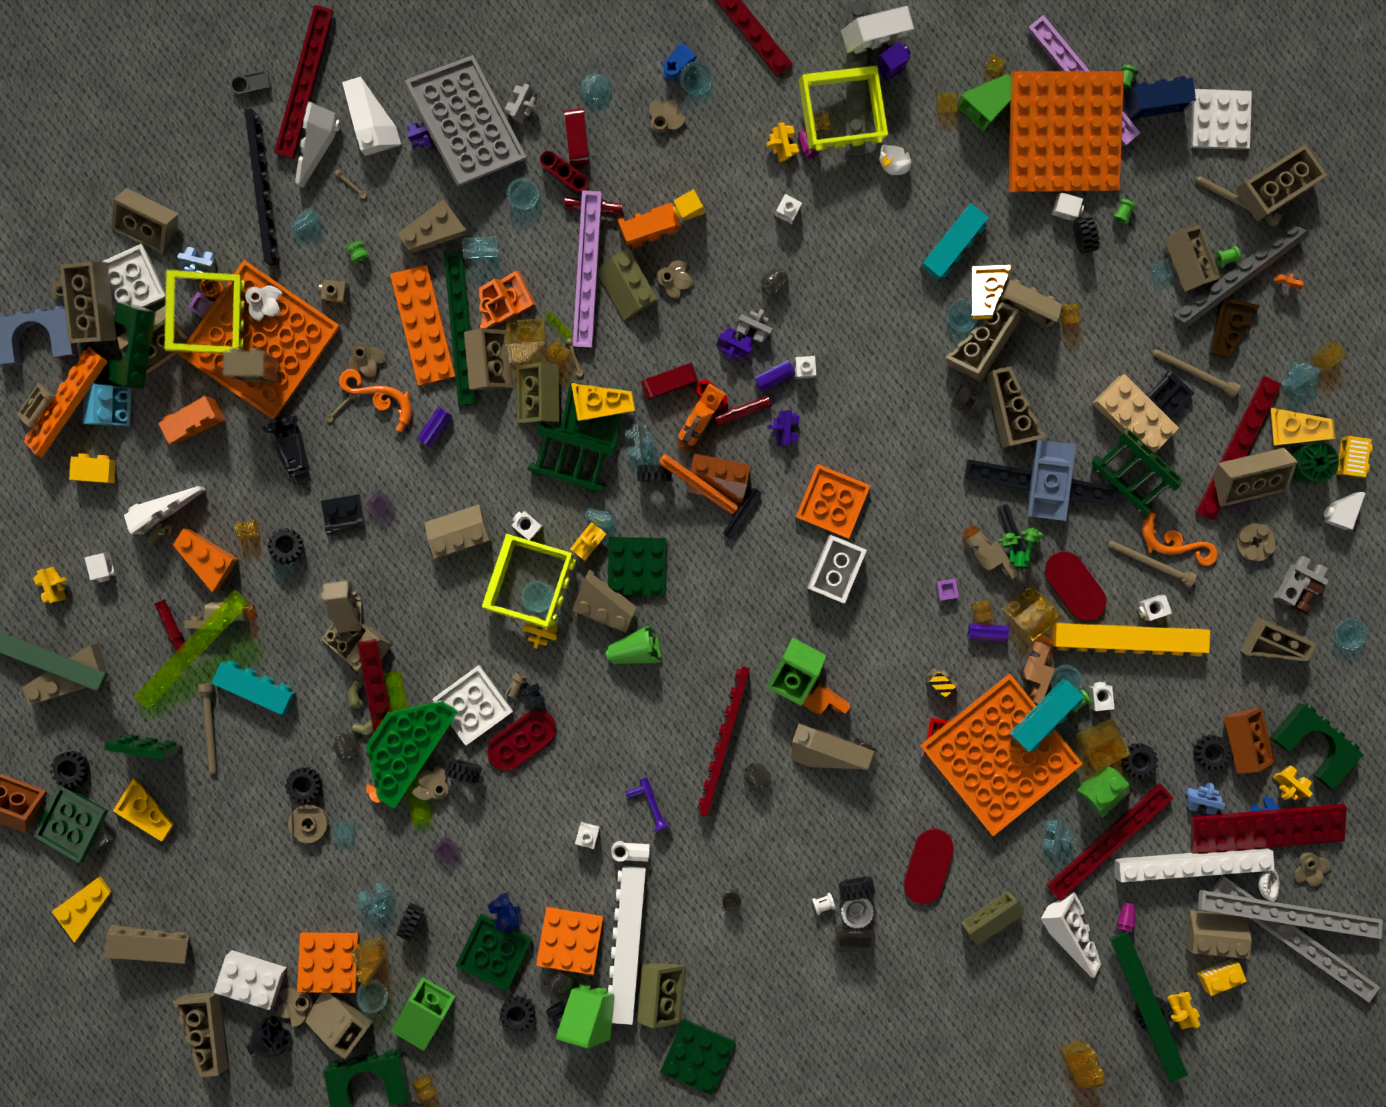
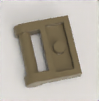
[17,383,57,429]

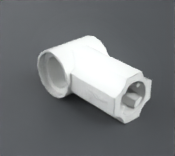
[611,841,649,862]

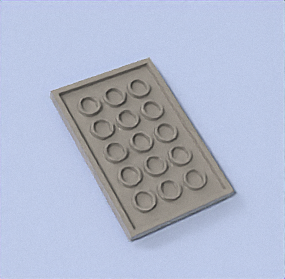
[404,55,526,187]

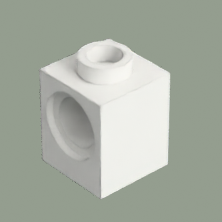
[1052,193,1084,221]
[775,194,802,224]
[794,356,816,379]
[511,511,543,541]
[85,553,115,583]
[1138,595,1172,621]
[1088,682,1115,711]
[575,822,599,849]

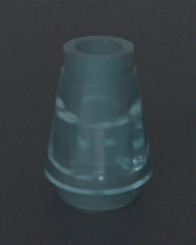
[291,207,321,234]
[584,508,614,530]

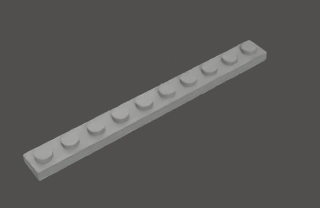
[1211,875,1380,1003]
[1198,890,1383,939]

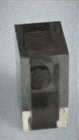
[833,927,875,954]

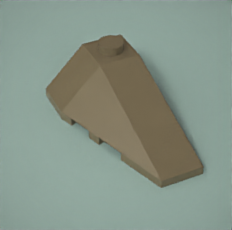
[792,723,875,770]

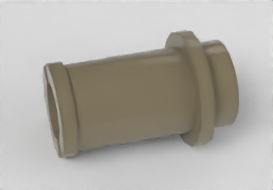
[506,673,526,699]

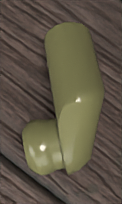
[146,522,172,545]
[347,679,363,709]
[352,719,373,736]

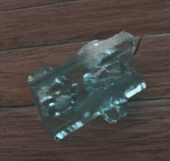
[462,236,498,258]
[1280,362,1321,396]
[625,424,657,460]
[1042,819,1076,856]
[356,882,395,917]

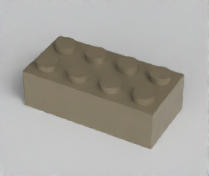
[1236,144,1328,222]
[60,262,116,343]

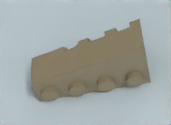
[945,302,1021,382]
[22,644,110,706]

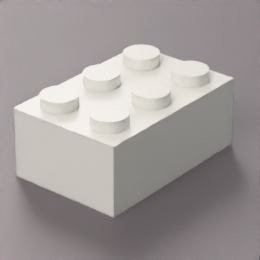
[841,6,914,54]
[807,535,867,604]
[214,950,287,1010]

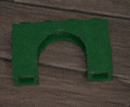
[105,302,156,389]
[1269,703,1364,790]
[323,1049,411,1107]

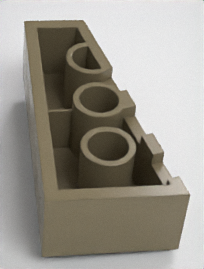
[985,367,1046,448]
[103,925,189,964]
[173,992,228,1077]

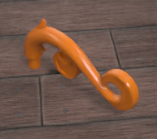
[339,369,412,433]
[1142,512,1218,566]

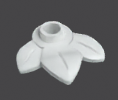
[245,286,282,322]

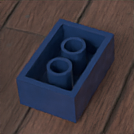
[1125,76,1196,119]

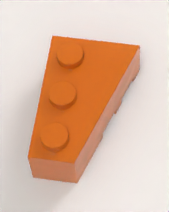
[618,203,681,250]
[159,396,226,445]
[173,529,239,592]

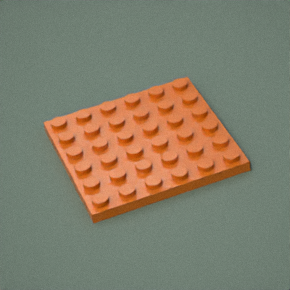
[1009,71,1124,192]
[178,260,340,420]
[920,674,1083,836]

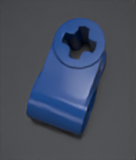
[663,43,697,81]

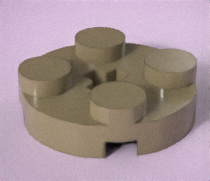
[1235,523,1276,561]
[288,804,328,843]

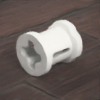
[812,893,836,915]

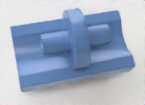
[177,247,216,280]
[1186,783,1225,815]

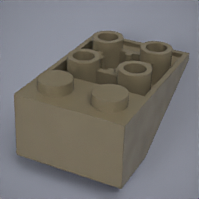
[321,622,392,673]
[304,993,372,1059]

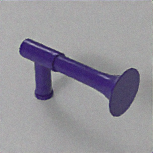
[626,777,671,832]

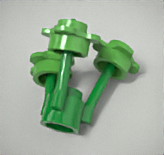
[998,527,1044,569]

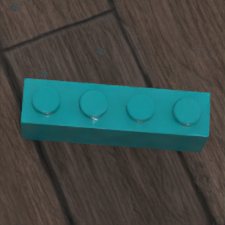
[920,203,989,280]
[211,660,296,715]
[1009,679,1084,752]

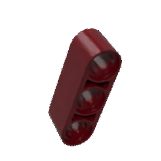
[564,108,590,165]
[540,151,589,195]
[640,363,699,400]

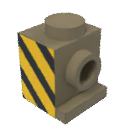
[318,279,349,304]
[926,668,958,698]

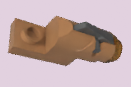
[1020,634,1055,703]

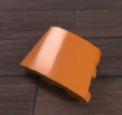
[479,271,536,329]

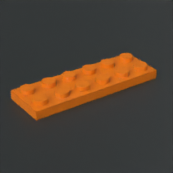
[390,265,455,386]
[24,346,108,458]

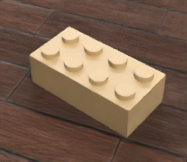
[1092,374,1179,453]

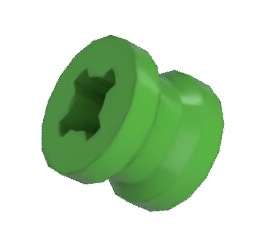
[345,241,370,263]

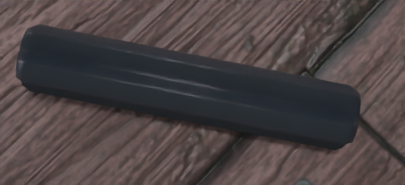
[723,488,761,539]
[998,504,1026,555]

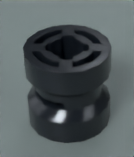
[520,683,545,708]
[546,1002,565,1029]

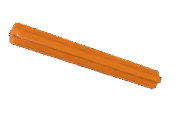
[659,454,738,514]

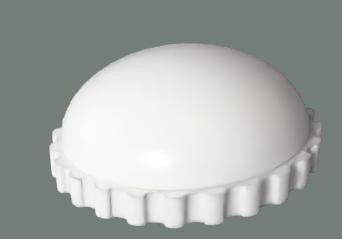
[1258,870,1279,902]
[841,898,874,929]

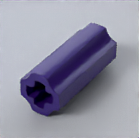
[754,360,796,392]
[417,407,452,447]
[968,623,1009,642]

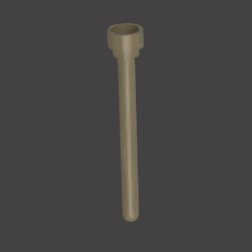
[1196,176,1282,228]
[1153,350,1240,398]
[1108,541,1197,588]
[197,682,217,775]

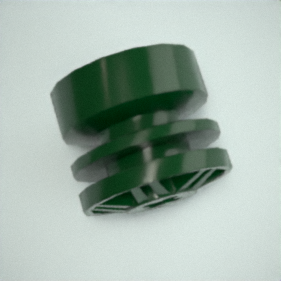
[1290,442,1339,484]

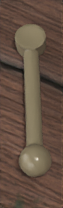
[334,170,367,199]
[566,338,583,377]
[326,393,356,422]

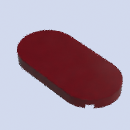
[1044,551,1106,620]
[487,710,556,770]
[903,828,954,904]

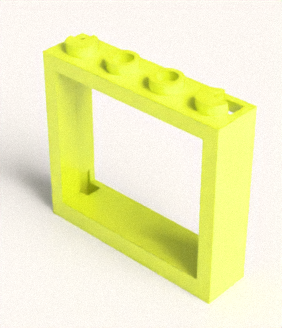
[798,66,888,151]
[165,270,244,354]
[482,534,576,630]

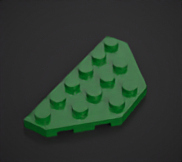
[366,700,458,809]

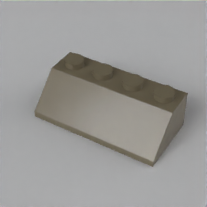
[1214,448,1298,507]

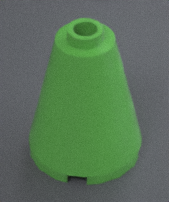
[606,626,661,664]

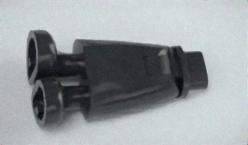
[262,415,309,485]

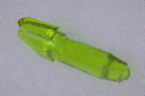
[546,311,573,338]

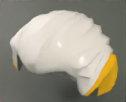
[879,145,911,175]

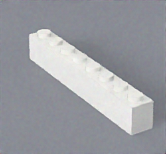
[1114,848,1275,882]
[608,865,646,1025]

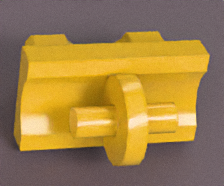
[766,122,799,163]
[570,522,606,561]
[33,567,68,603]
[522,615,558,649]
[1273,766,1313,800]
[1167,992,1200,1029]

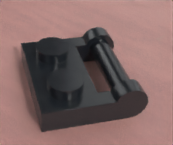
[1145,370,1195,419]
[321,494,365,535]

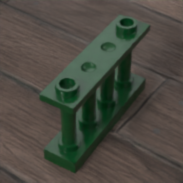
[527,423,615,493]
[1091,427,1183,516]

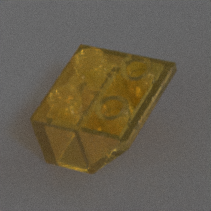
[1002,585,1061,642]
[1074,718,1131,771]
[352,935,388,988]
[1060,1038,1105,1088]

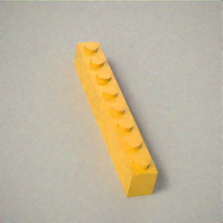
[1052,623,1210,656]

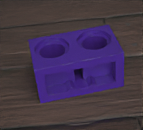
[876,41,911,82]

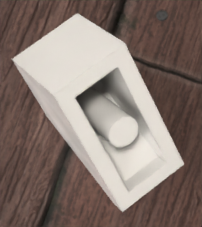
[1324,492,1365,530]

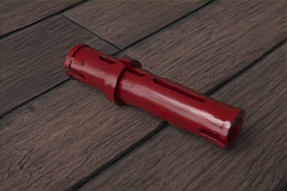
[564,196,623,216]
[714,395,772,427]
[154,599,189,657]

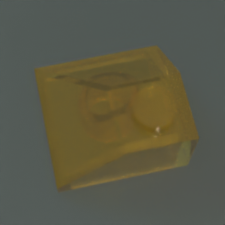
[506,318,545,363]

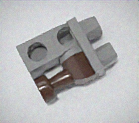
[1273,556,1328,614]

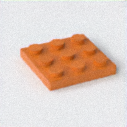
[796,464,871,539]
[536,907,603,975]
[297,932,359,993]

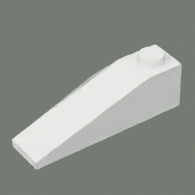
[342,77,401,156]
[295,102,341,188]
[124,486,206,535]
[1041,892,1101,978]

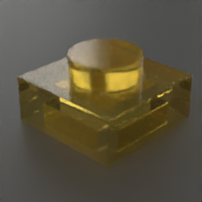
[936,92,958,115]

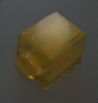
[1310,340,1347,371]

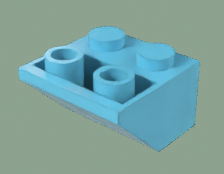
[83,384,131,426]

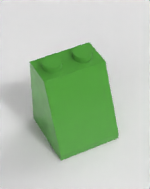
[956,74,1011,132]
[767,637,826,706]
[1076,764,1130,818]
[390,977,455,1051]
[556,984,614,1048]

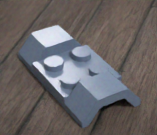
[1027,440,1076,521]

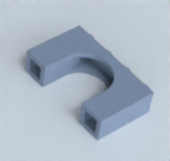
[0,306,79,367]

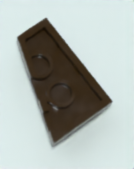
[1209,298,1260,358]

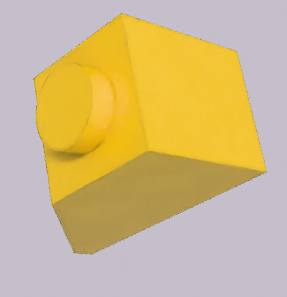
[673,189,706,221]

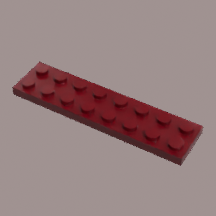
[1191,804,1347,854]

